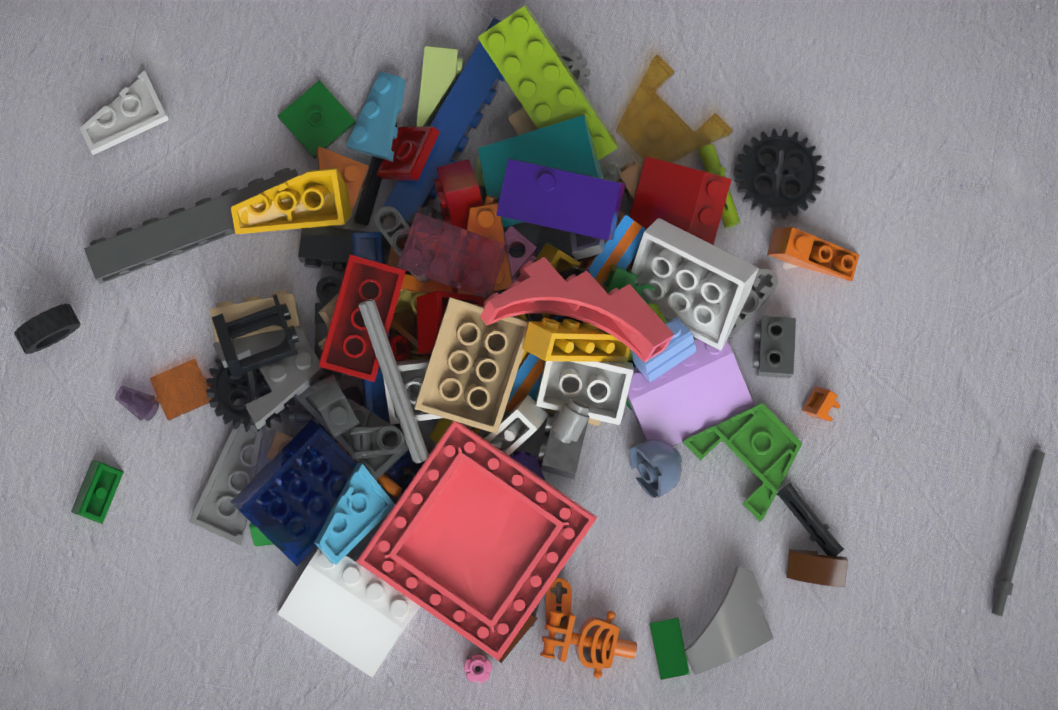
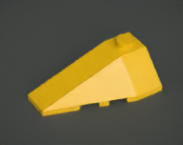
[231,168,352,234]

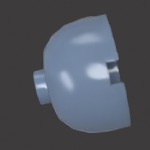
[628,440,682,498]

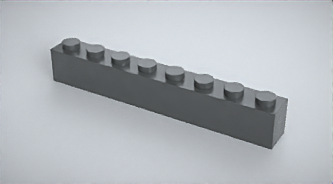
[84,168,298,284]

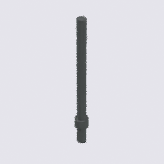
[991,450,1045,616]

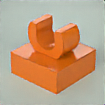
[801,386,840,421]

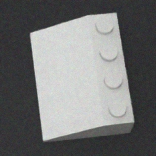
[631,218,759,351]
[278,549,420,678]

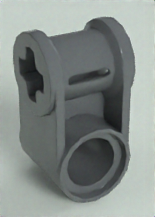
[349,425,406,459]

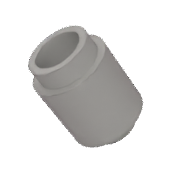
[552,398,590,444]

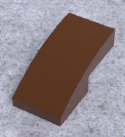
[786,549,848,588]

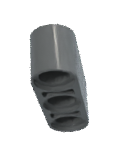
[375,206,437,282]

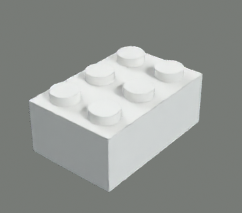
[536,361,634,425]

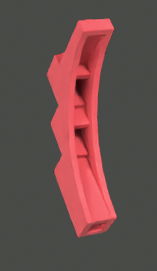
[480,257,674,362]

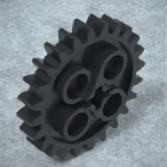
[734,129,825,219]
[206,359,296,432]

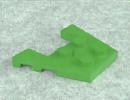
[683,403,802,523]

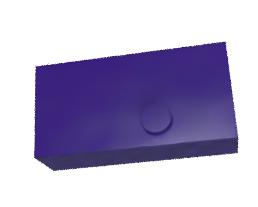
[496,159,625,240]

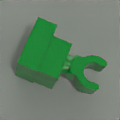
[603,264,655,304]

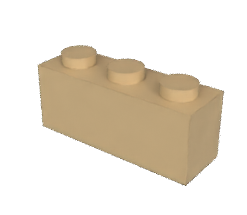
[210,290,301,343]

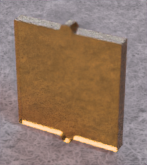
[150,359,211,421]

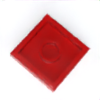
[376,127,440,180]

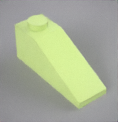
[416,46,463,127]

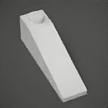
[483,395,548,455]

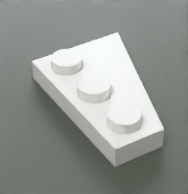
[80,70,169,155]

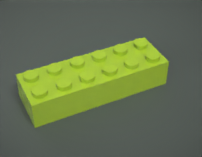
[477,5,619,160]

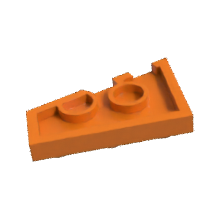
[457,203,513,296]

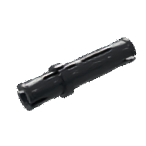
[776,483,844,556]

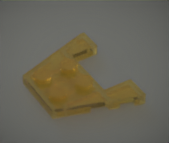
[616,54,733,163]

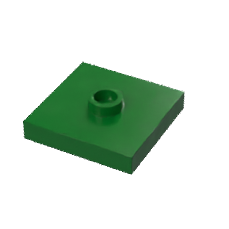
[277,80,356,159]

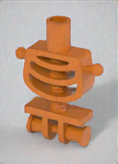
[540,610,637,679]

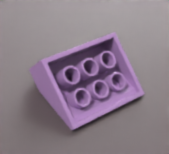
[627,339,755,447]

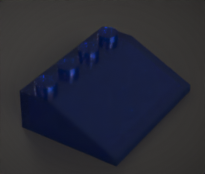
[231,419,357,566]

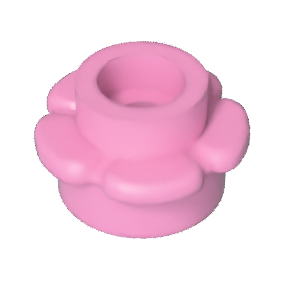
[464,654,492,683]

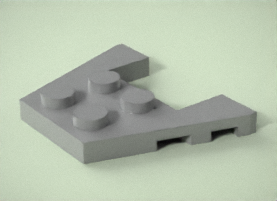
[213,327,325,430]

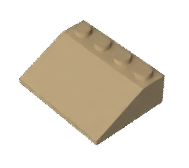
[414,297,529,434]

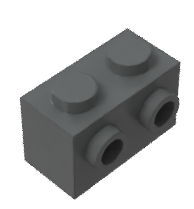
[752,316,796,378]

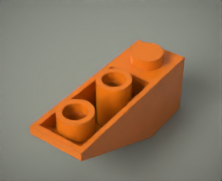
[767,227,859,281]

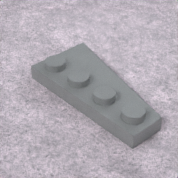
[189,424,264,546]

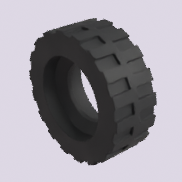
[14,303,81,354]

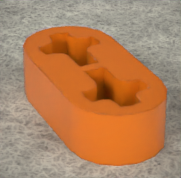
[545,578,572,633]

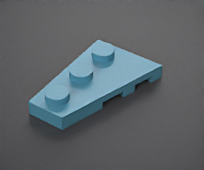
[314,463,395,565]

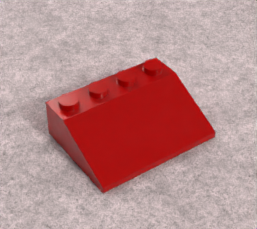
[629,156,732,269]

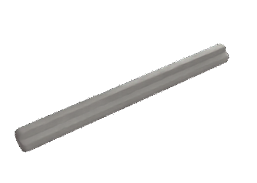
[359,299,429,463]

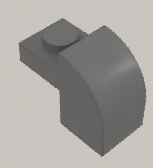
[308,374,360,437]

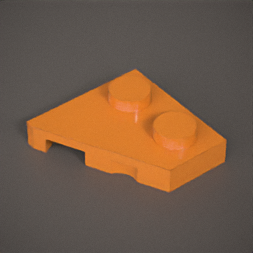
[316,146,369,213]

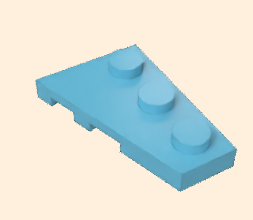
[346,71,406,162]

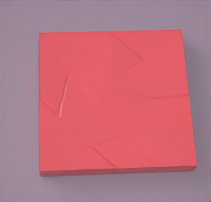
[356,421,598,661]

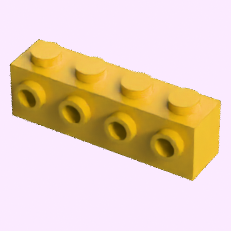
[522,318,630,362]

